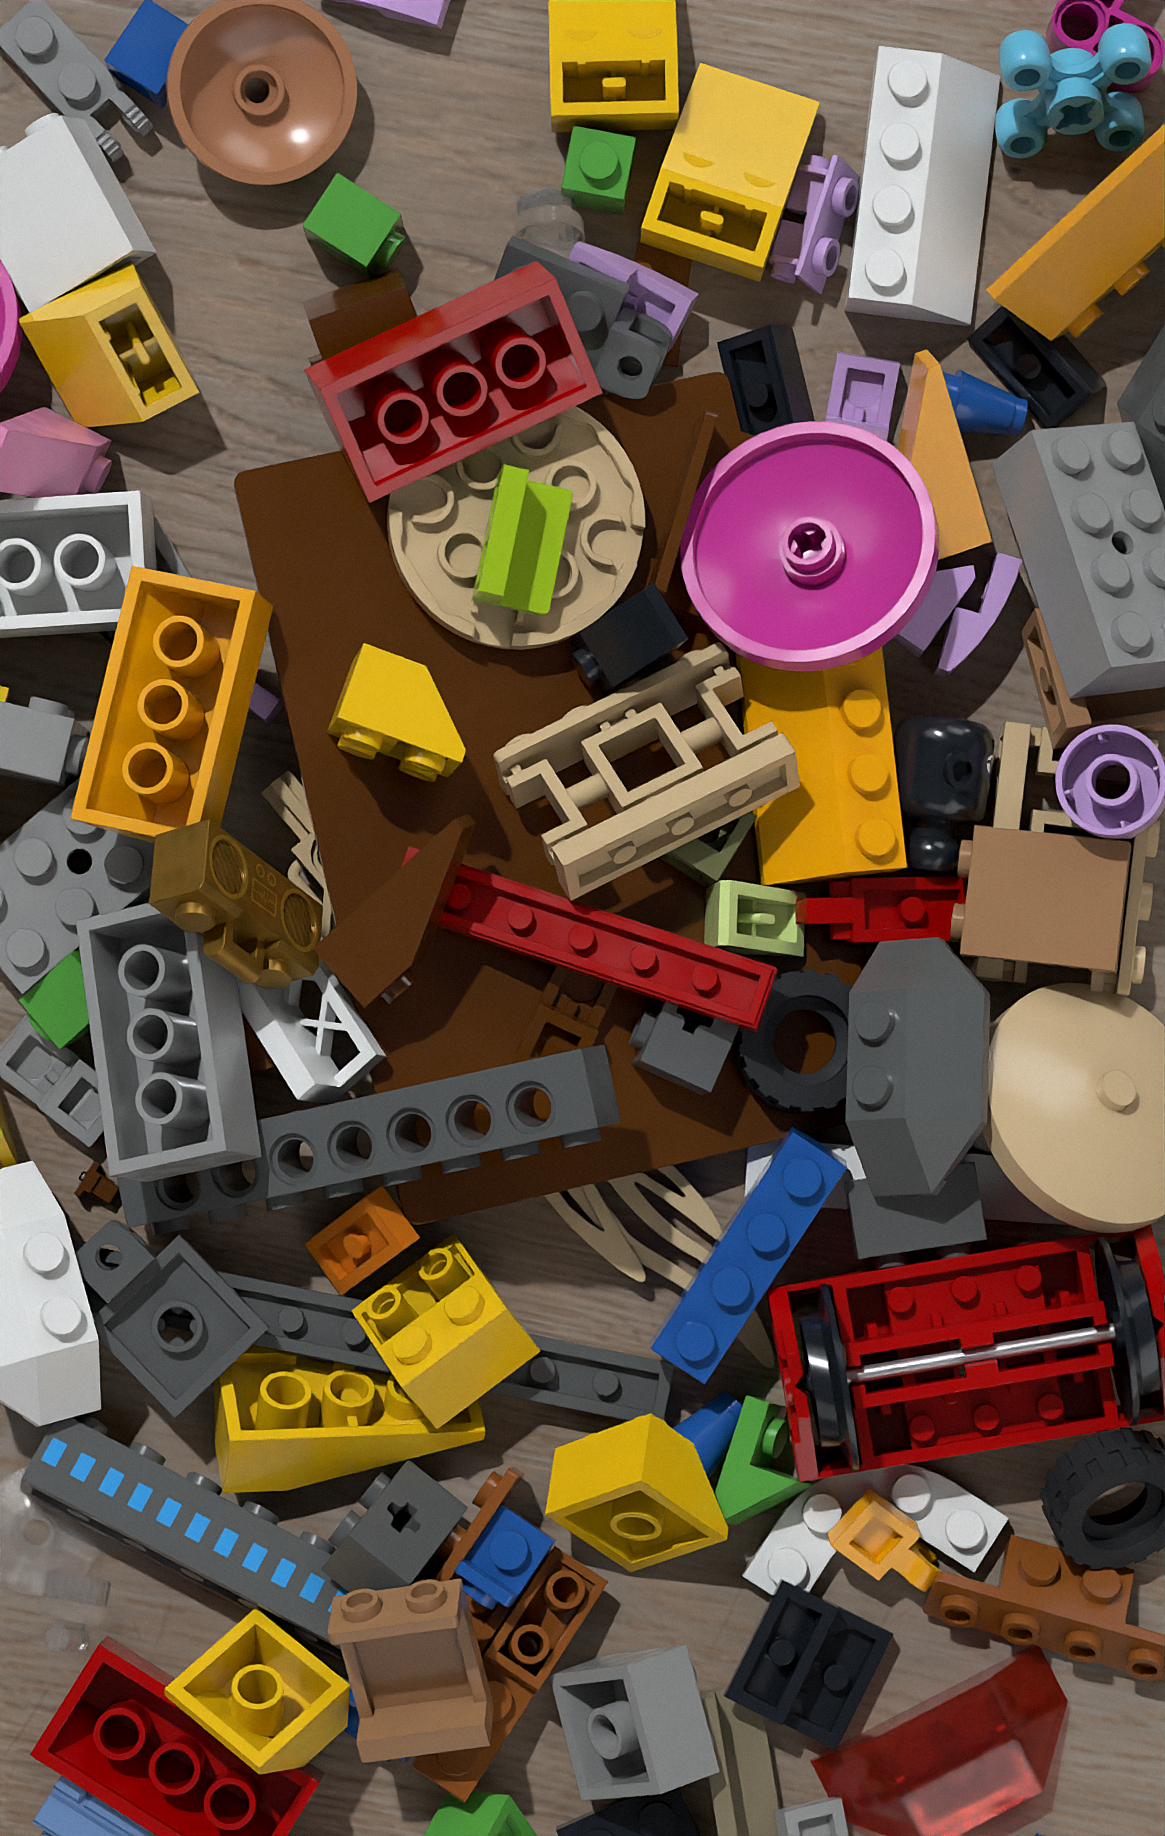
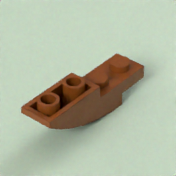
[409,1546,608,1803]

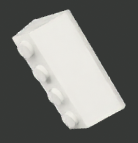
[844,46,1000,326]

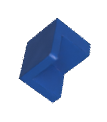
[104,0,189,109]

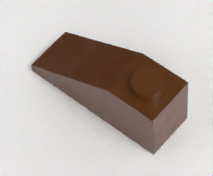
[313,814,477,1008]

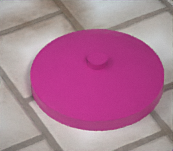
[680,421,940,671]

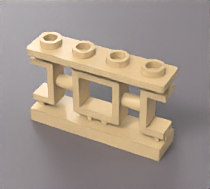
[493,642,800,901]
[972,721,1165,996]

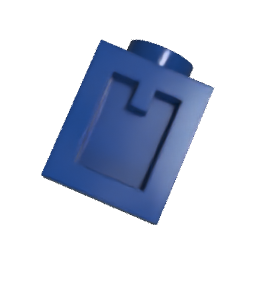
[454,1504,556,1610]

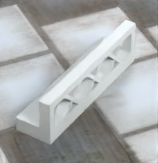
[237,957,386,1104]

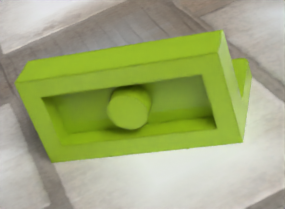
[471,464,573,616]

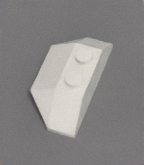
[0,1161,101,1427]

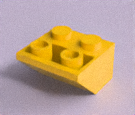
[19,260,199,427]
[327,643,466,782]
[351,1233,540,1429]

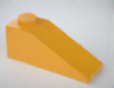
[898,349,992,560]

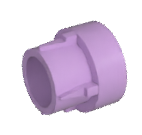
[1055,724,1165,839]

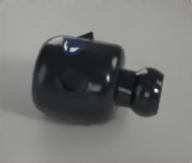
[893,715,996,873]

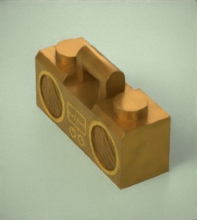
[149,819,323,989]

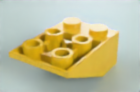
[548,0,679,132]
[640,63,820,282]

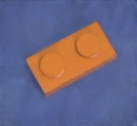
[304,1185,420,1296]

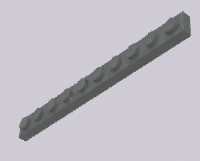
[72,1241,674,1421]

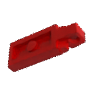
[795,877,968,943]

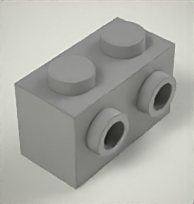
[0,697,89,790]

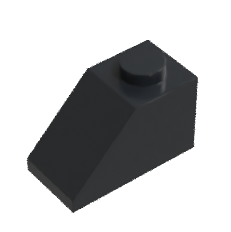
[570,583,688,695]

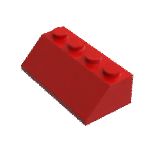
[304,261,603,503]
[30,1635,325,1836]

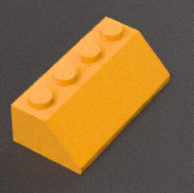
[986,124,1165,341]
[70,566,273,844]
[735,646,907,886]

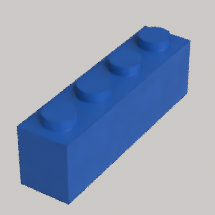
[650,1125,847,1384]

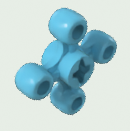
[995,23,1152,159]

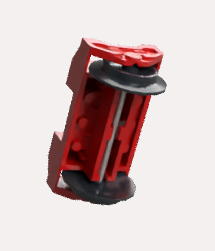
[766,1224,1165,1482]

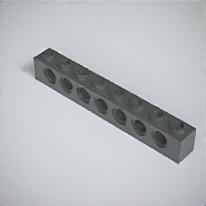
[117,1045,621,1236]

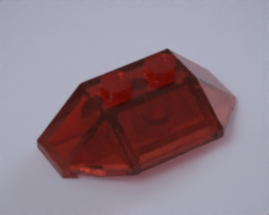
[810,1645,1068,1836]

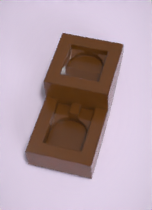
[512,965,618,1063]

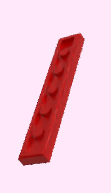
[401,846,778,1032]

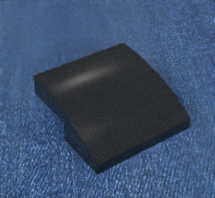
[723,1579,893,1750]

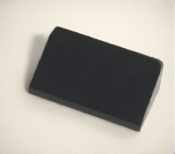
[967,306,1106,429]
[717,324,815,436]

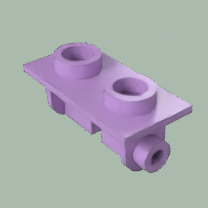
[768,154,860,294]

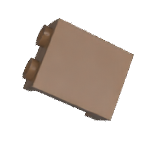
[1021,608,1165,750]
[950,825,1132,975]
[328,1579,494,1763]

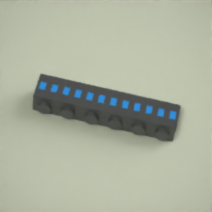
[20,1414,349,1662]

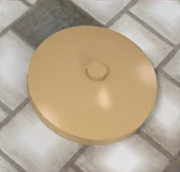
[982,983,1165,1233]

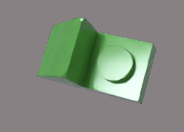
[714,1395,813,1525]

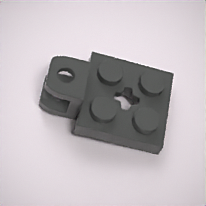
[494,236,673,399]
[75,1220,269,1418]

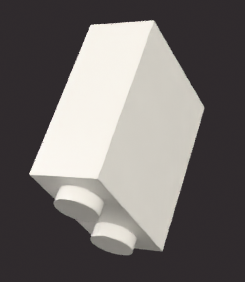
[0,113,156,313]

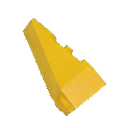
[213,1344,486,1493]

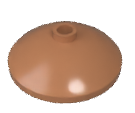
[166,0,357,185]

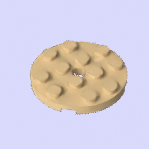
[387,406,645,650]

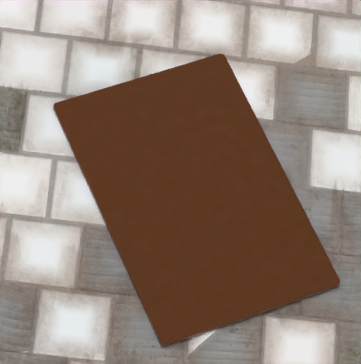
[234,372,867,1225]

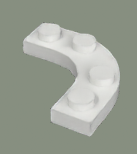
[742,1464,1009,1595]

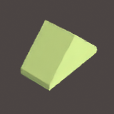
[704,880,806,957]

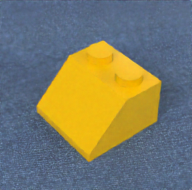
[545,1413,728,1572]
[164,1608,350,1775]

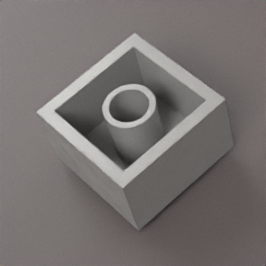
[549,1644,720,1801]

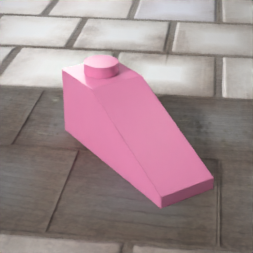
[0,407,112,498]

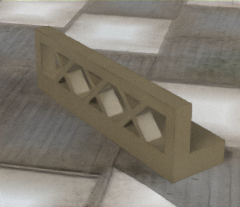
[699,1686,779,1836]

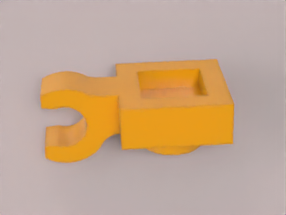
[827,1488,941,1592]

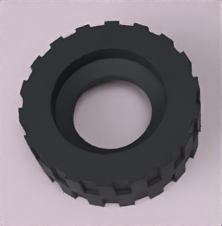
[731,969,853,1114]
[1040,1428,1165,1570]

